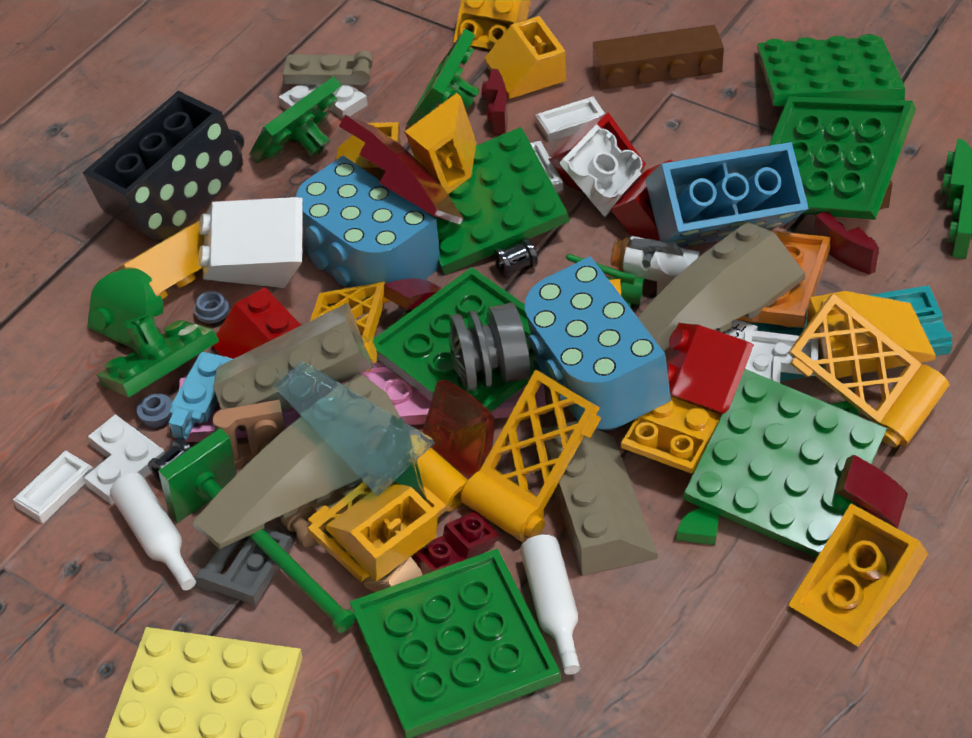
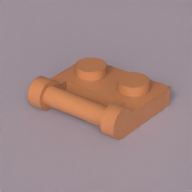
[213,400,285,470]

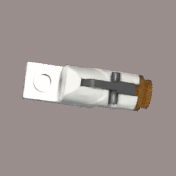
[611,236,700,296]

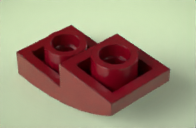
[481,69,508,136]
[814,212,879,275]
[383,278,442,310]
[836,454,908,528]
[411,511,499,575]

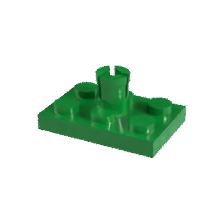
[406,28,480,127]
[249,76,342,164]
[96,314,219,397]

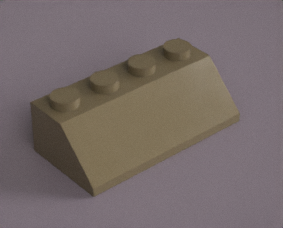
[213,303,374,431]
[541,421,658,576]

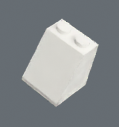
[198,197,302,288]

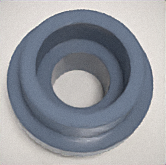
[194,291,230,323]
[137,394,172,428]

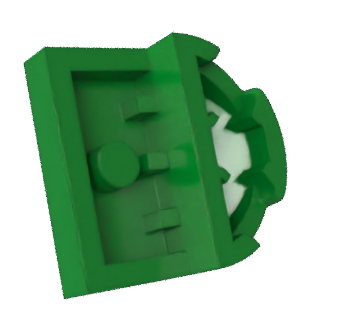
[87,267,164,349]

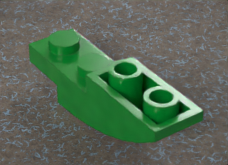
[941,138,972,259]

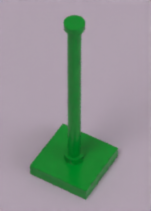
[158,428,356,633]

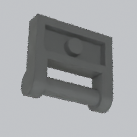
[194,528,293,606]

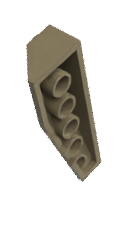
[638,222,805,355]
[193,372,400,549]

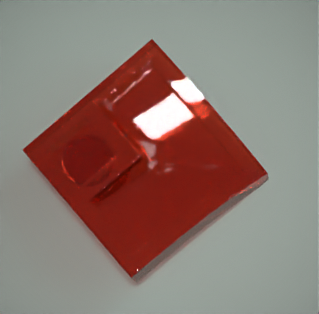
[421,379,494,478]

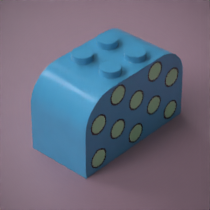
[645,142,809,248]
[296,155,441,299]
[525,256,671,429]

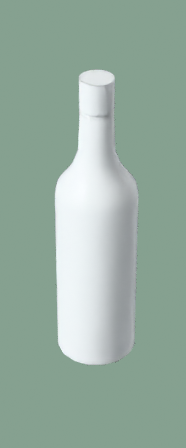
[110,473,196,590]
[520,534,580,675]

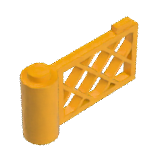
[309,281,390,372]
[787,293,950,447]
[461,370,601,543]
[307,435,468,583]

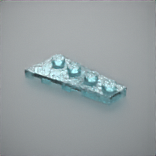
[274,361,435,496]

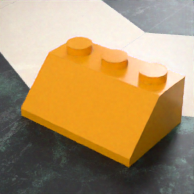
[107,220,204,299]

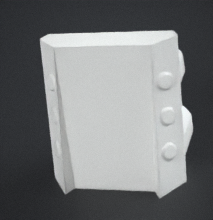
[559,124,642,218]

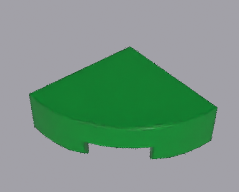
[676,507,719,545]

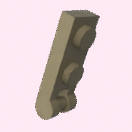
[282,50,373,85]

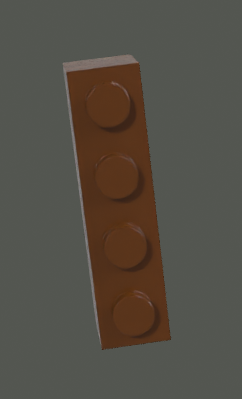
[593,24,724,90]

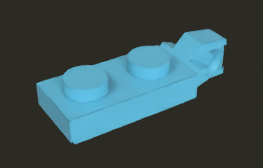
[169,352,233,440]

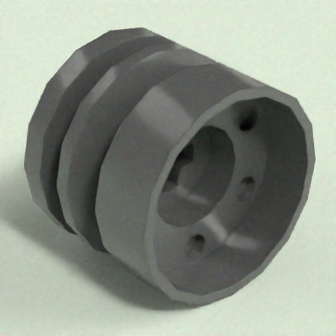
[448,302,530,392]

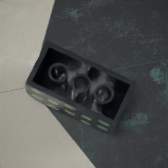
[82,90,239,240]

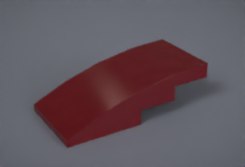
[339,115,464,224]

